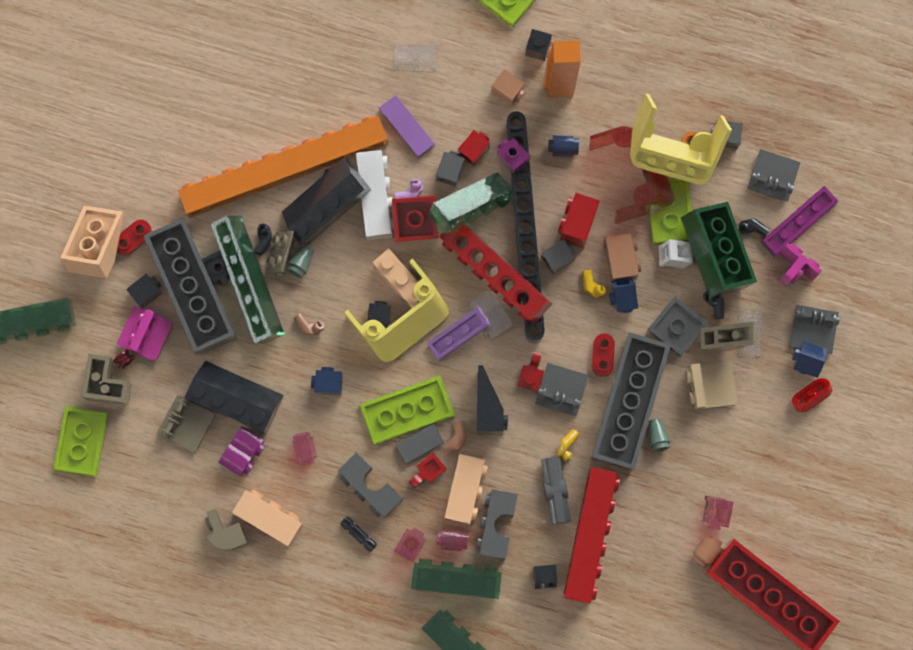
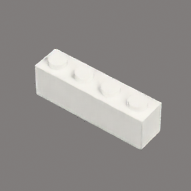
[356,150,394,240]

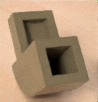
[205,509,249,550]

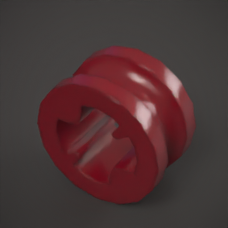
[113,349,135,370]

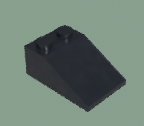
[477,365,508,436]

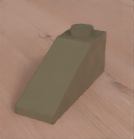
[700,322,756,352]

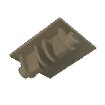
[265,231,294,278]
[157,395,215,453]

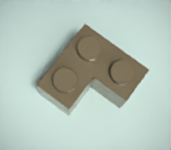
[81,354,132,406]

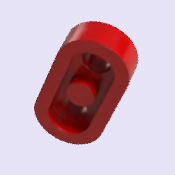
[117,220,152,256]
[592,333,615,377]
[792,378,833,413]

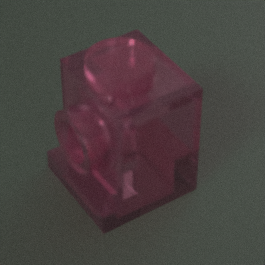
[702,495,734,530]
[394,527,426,563]

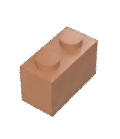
[604,233,641,281]

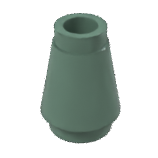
[287,245,314,278]
[648,418,670,452]

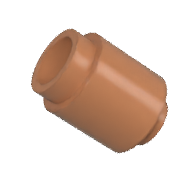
[692,535,723,569]

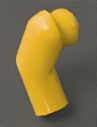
[581,270,606,298]
[557,429,580,462]

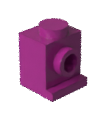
[497,138,531,174]

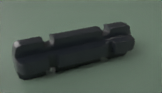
[340,516,377,552]

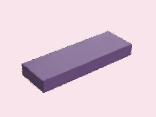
[379,95,435,158]
[427,307,491,361]

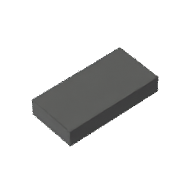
[396,423,444,464]

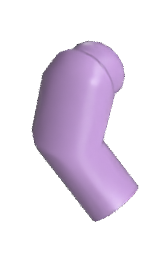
[395,179,423,198]

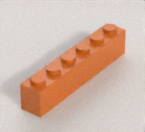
[544,40,581,97]

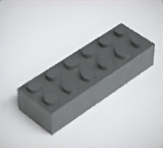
[143,218,237,356]
[591,332,671,472]

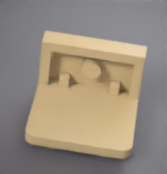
[686,362,737,410]

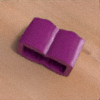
[218,426,265,477]

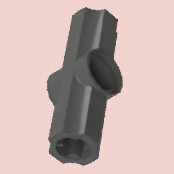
[541,457,571,525]

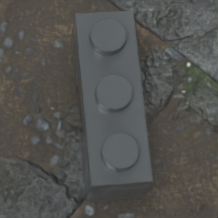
[338,452,403,518]
[476,489,518,560]

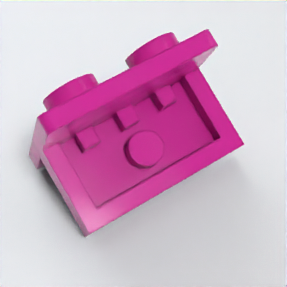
[779,243,822,286]
[117,306,173,361]

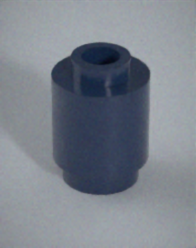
[548,135,579,157]

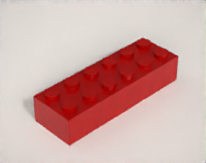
[562,467,620,604]
[704,539,840,650]

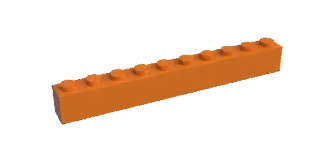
[178,116,388,218]

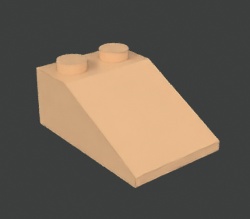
[60,206,124,279]

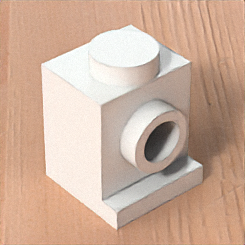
[658,239,694,269]

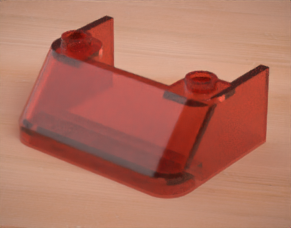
[589,126,674,224]

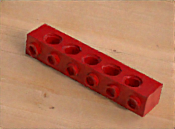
[439,217,553,323]

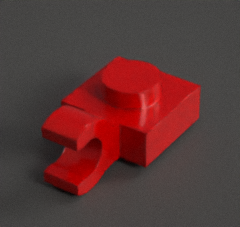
[517,352,544,392]
[409,452,447,489]

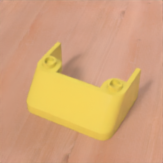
[630,94,732,185]
[345,259,449,363]

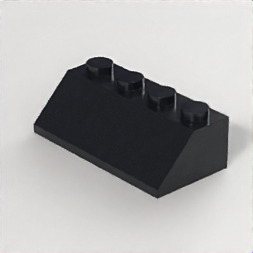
[282,157,371,245]
[185,361,284,435]

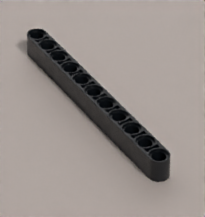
[506,111,545,344]

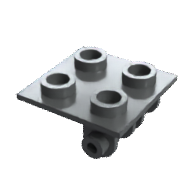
[747,149,801,202]
[789,304,840,354]
[535,363,589,416]

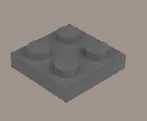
[648,296,708,357]

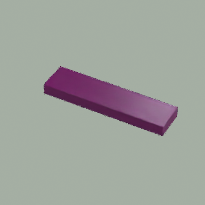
[761,186,838,258]

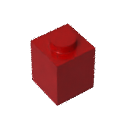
[458,130,490,167]

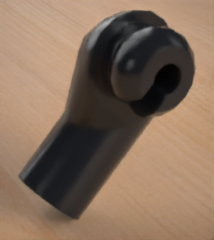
[738,218,771,238]
[253,223,272,256]
[703,290,724,319]

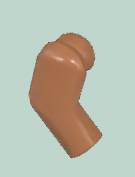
[293,313,325,336]
[446,420,467,452]

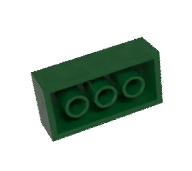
[681,202,757,298]

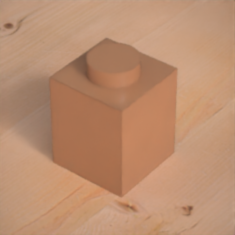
[491,69,525,106]

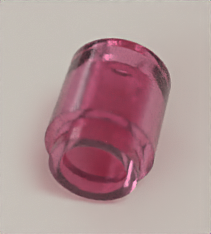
[292,432,317,466]
[437,528,468,552]

